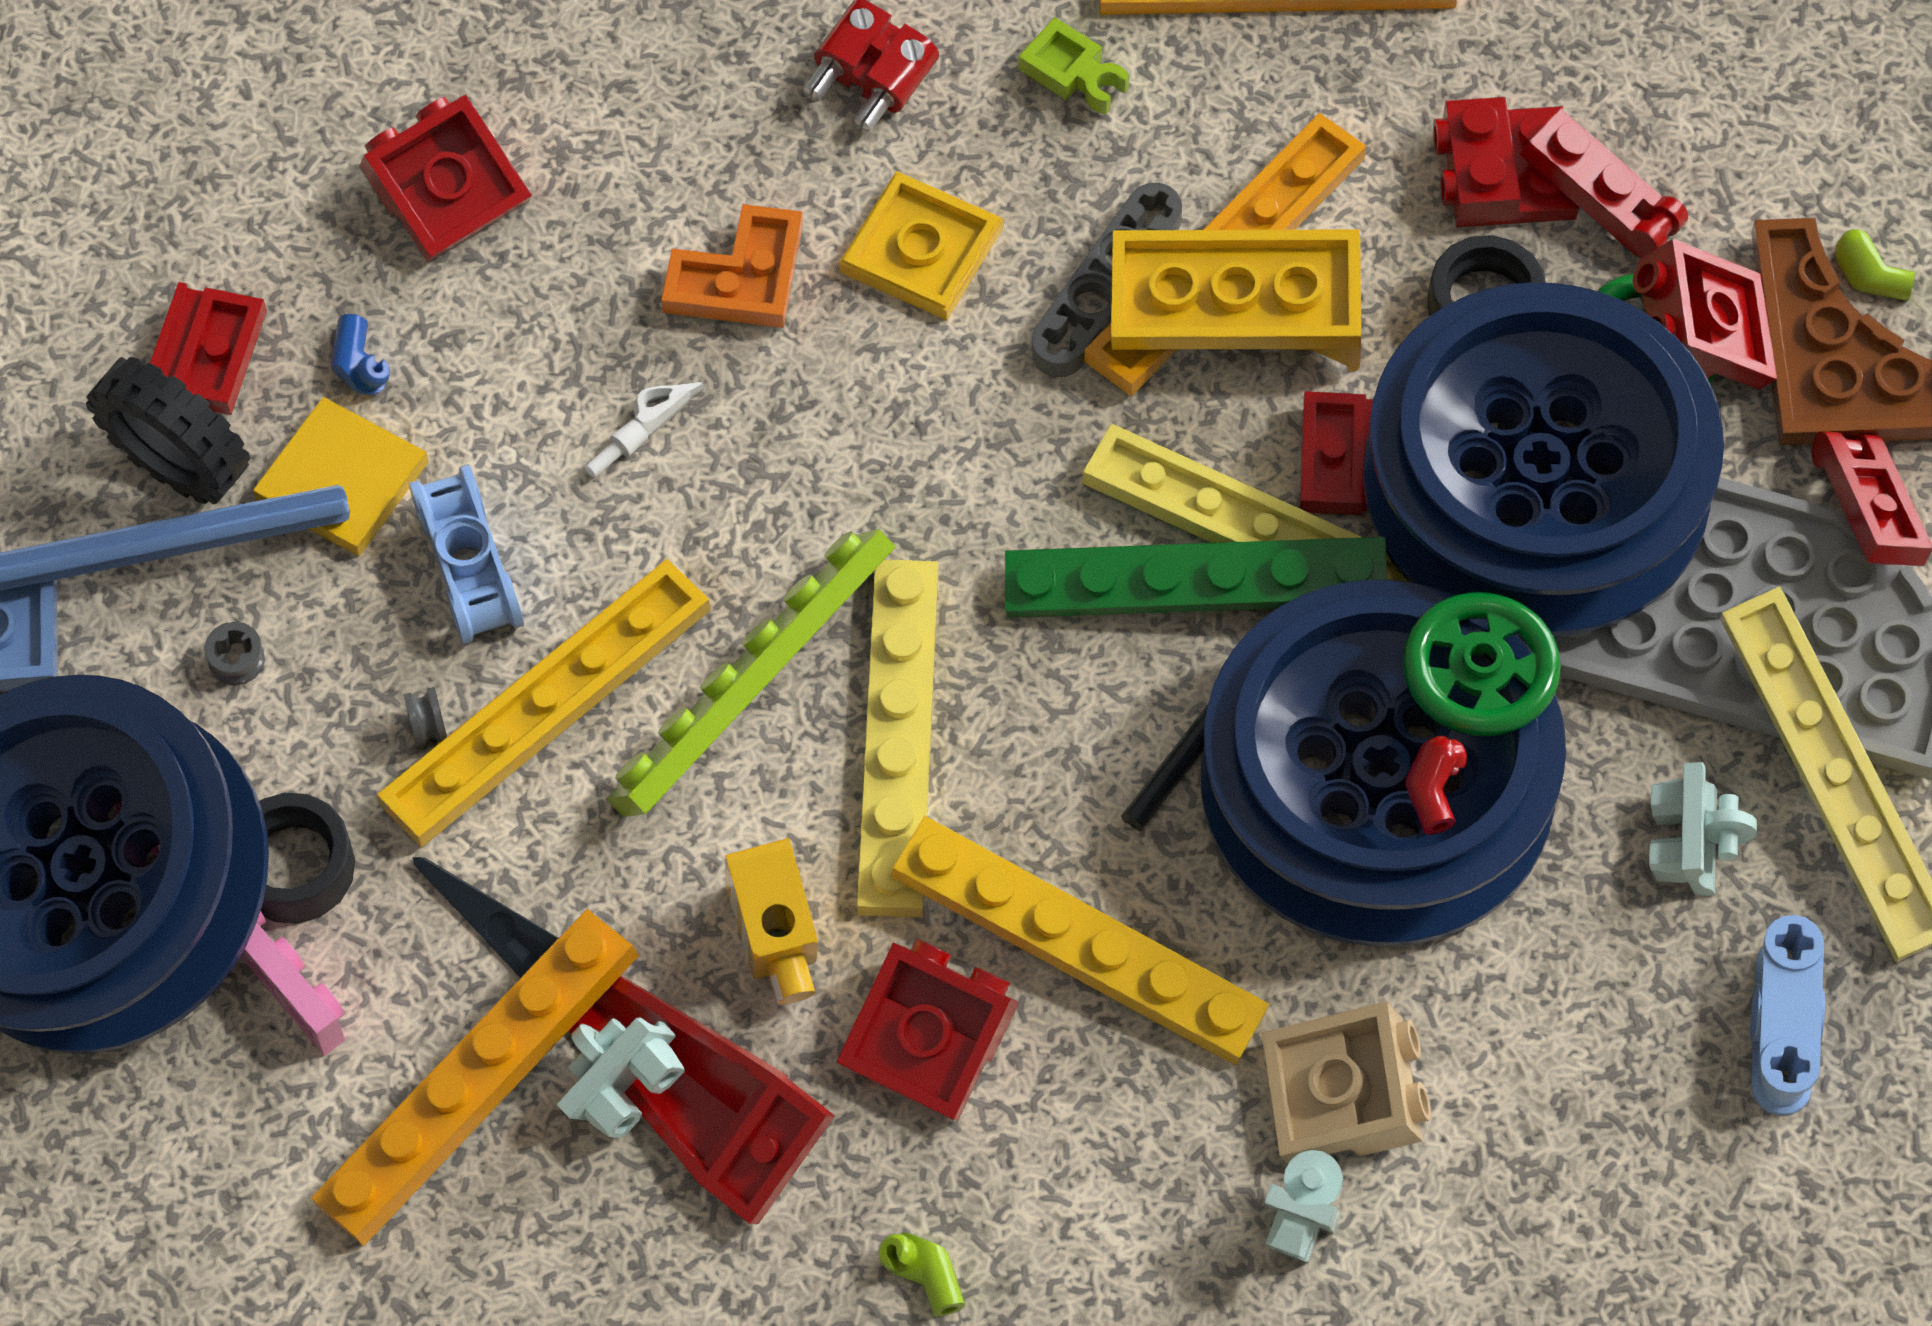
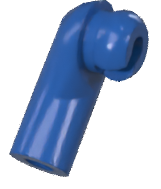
[330,314,390,395]

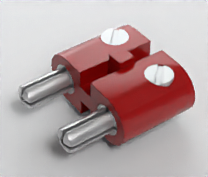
[803,0,939,133]

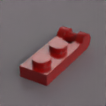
[1519,108,1689,259]
[1811,431,1932,566]

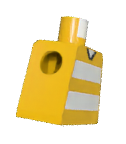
[725,838,818,1005]

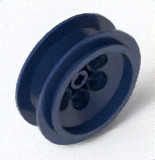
[1363,282,1724,637]
[1200,580,1566,946]
[0,674,269,1054]

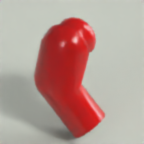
[1405,736,1467,835]

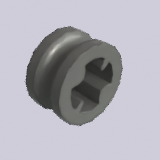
[204,622,265,685]
[403,687,447,750]

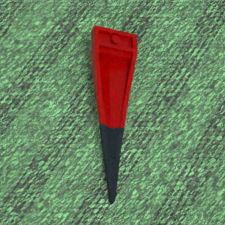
[412,857,835,1225]

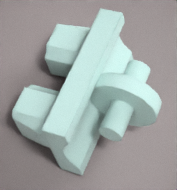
[1649,762,1757,896]
[557,1018,685,1138]
[1265,1150,1343,1263]

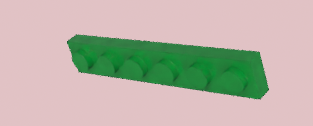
[1005,537,1387,617]

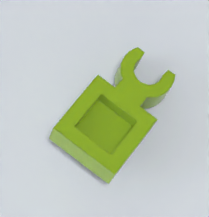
[1018,17,1130,114]

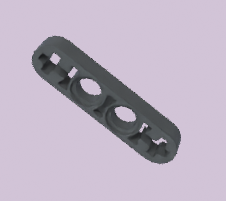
[1032,183,1182,377]

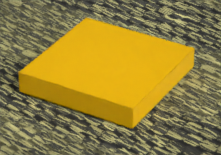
[839,171,1004,321]
[253,397,429,557]

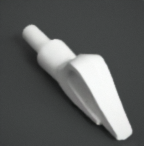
[585,382,705,478]

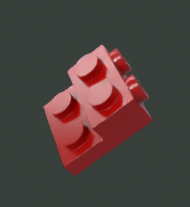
[359,94,532,262]
[1433,97,1579,228]
[1632,239,1777,390]
[836,938,1019,1121]

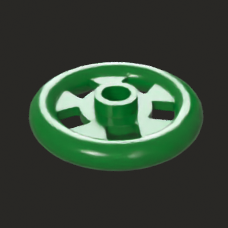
[1403,592,1561,737]

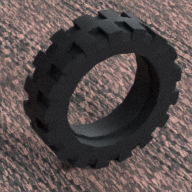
[86,357,250,505]

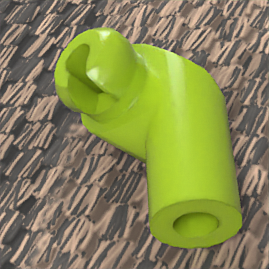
[1835,229,1915,301]
[878,1232,965,1317]

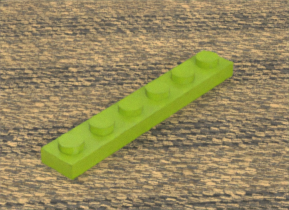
[606,529,896,817]

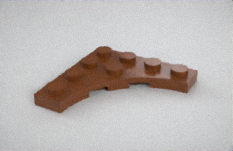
[1751,218,1932,445]

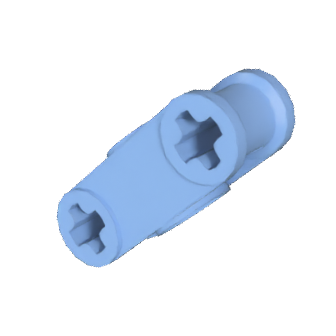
[408,464,524,645]
[1750,915,1825,1116]

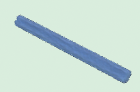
[0,485,350,591]

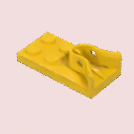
[1111,229,1361,372]

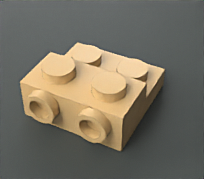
[1261,1001,1431,1164]

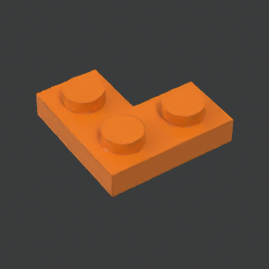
[661,204,803,328]

